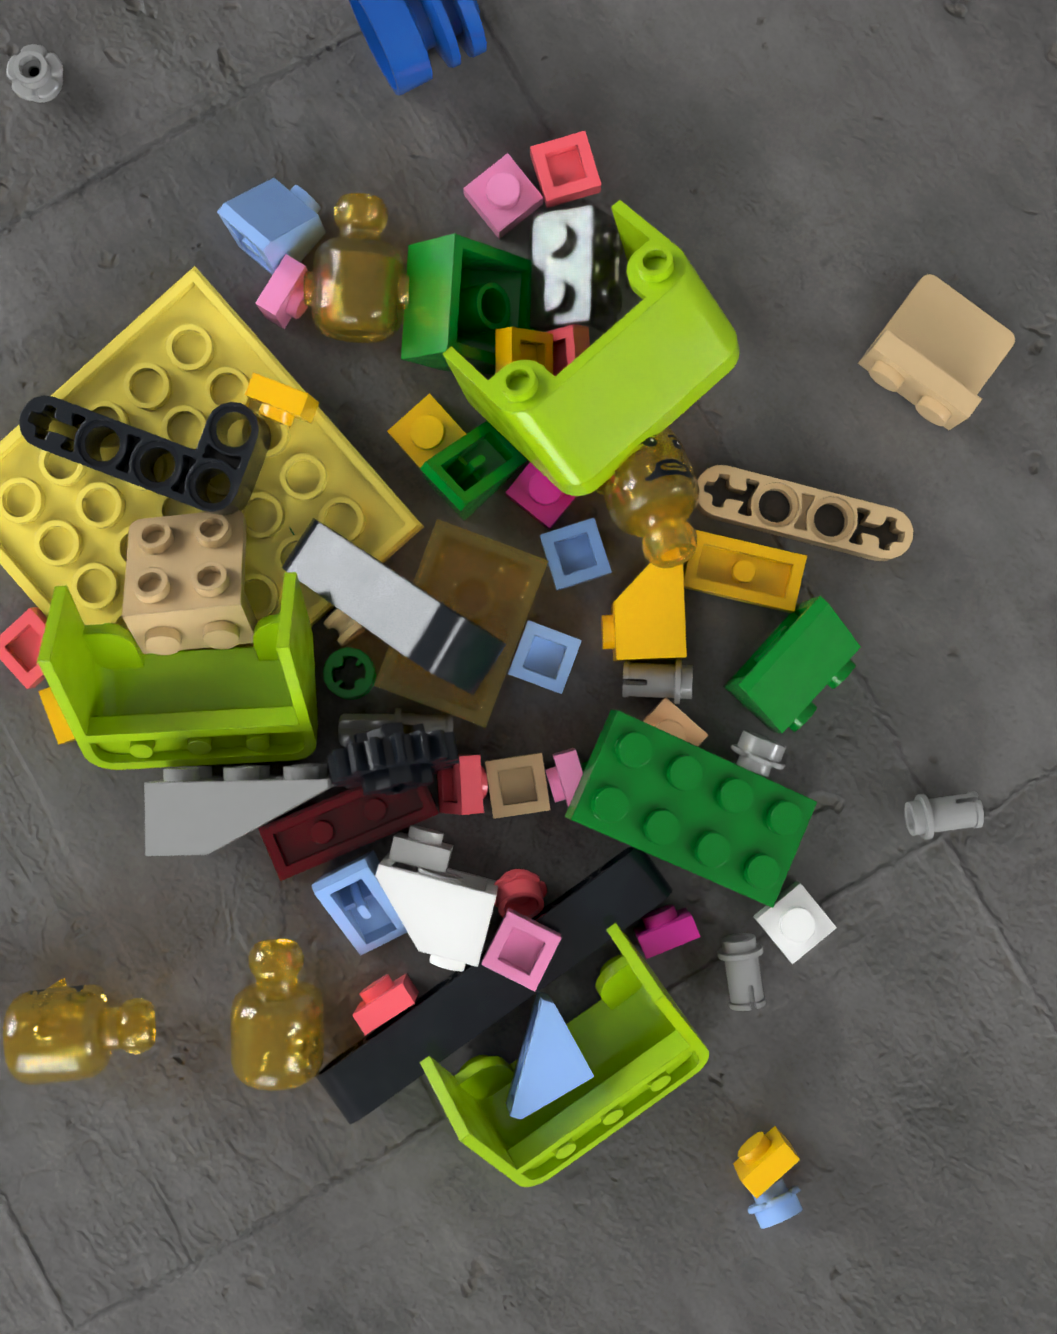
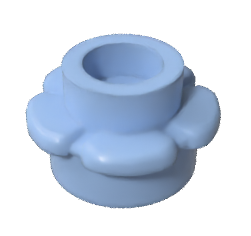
[748,1178,803,1229]

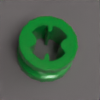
[323,647,376,700]

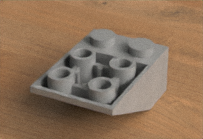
[144,763,334,856]

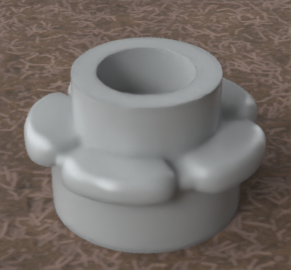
[6,44,63,103]
[731,730,786,777]

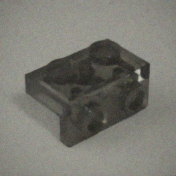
[530,205,624,333]

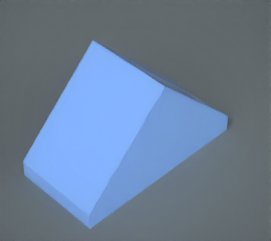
[312,850,408,956]
[506,991,594,1119]

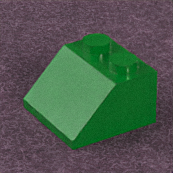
[401,233,538,374]
[723,596,861,733]

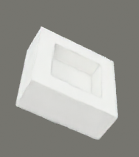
[388,825,454,874]
[753,881,837,964]

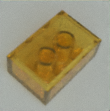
[374,519,548,728]

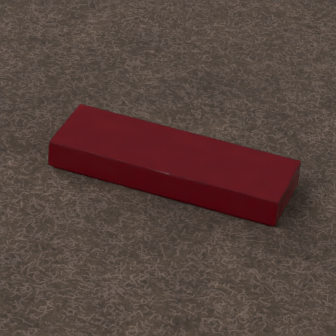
[258,785,439,881]

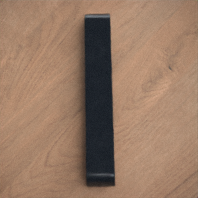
[316,846,673,1124]

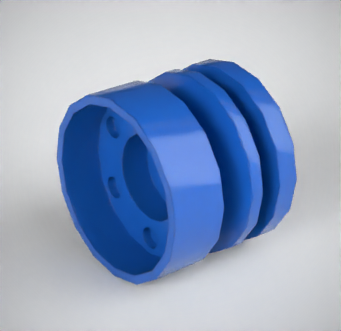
[349,0,487,96]

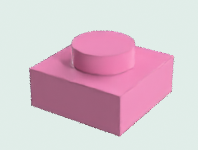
[463,153,543,239]
[255,254,314,329]
[545,748,583,807]
[481,908,562,991]

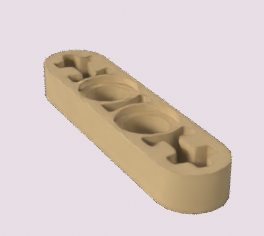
[692,465,913,561]

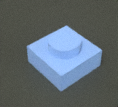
[508,620,582,694]

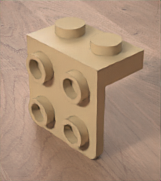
[858,274,1015,430]
[122,510,258,655]

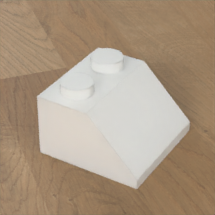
[375,852,498,971]

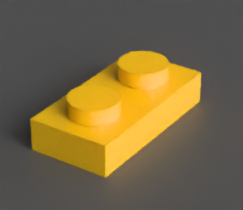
[683,530,807,613]

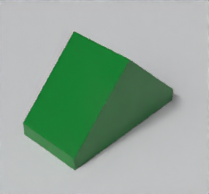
[420,421,527,521]

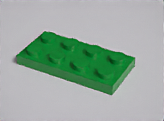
[565,709,817,908]

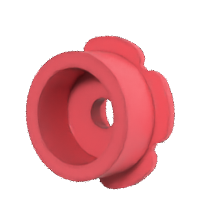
[494,869,547,919]

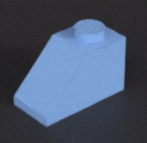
[217,178,326,275]

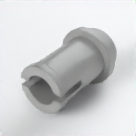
[622,659,693,704]
[904,791,984,840]
[717,933,767,1011]

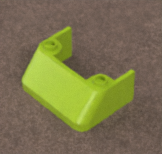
[443,200,740,496]
[37,572,318,770]
[420,923,709,1187]

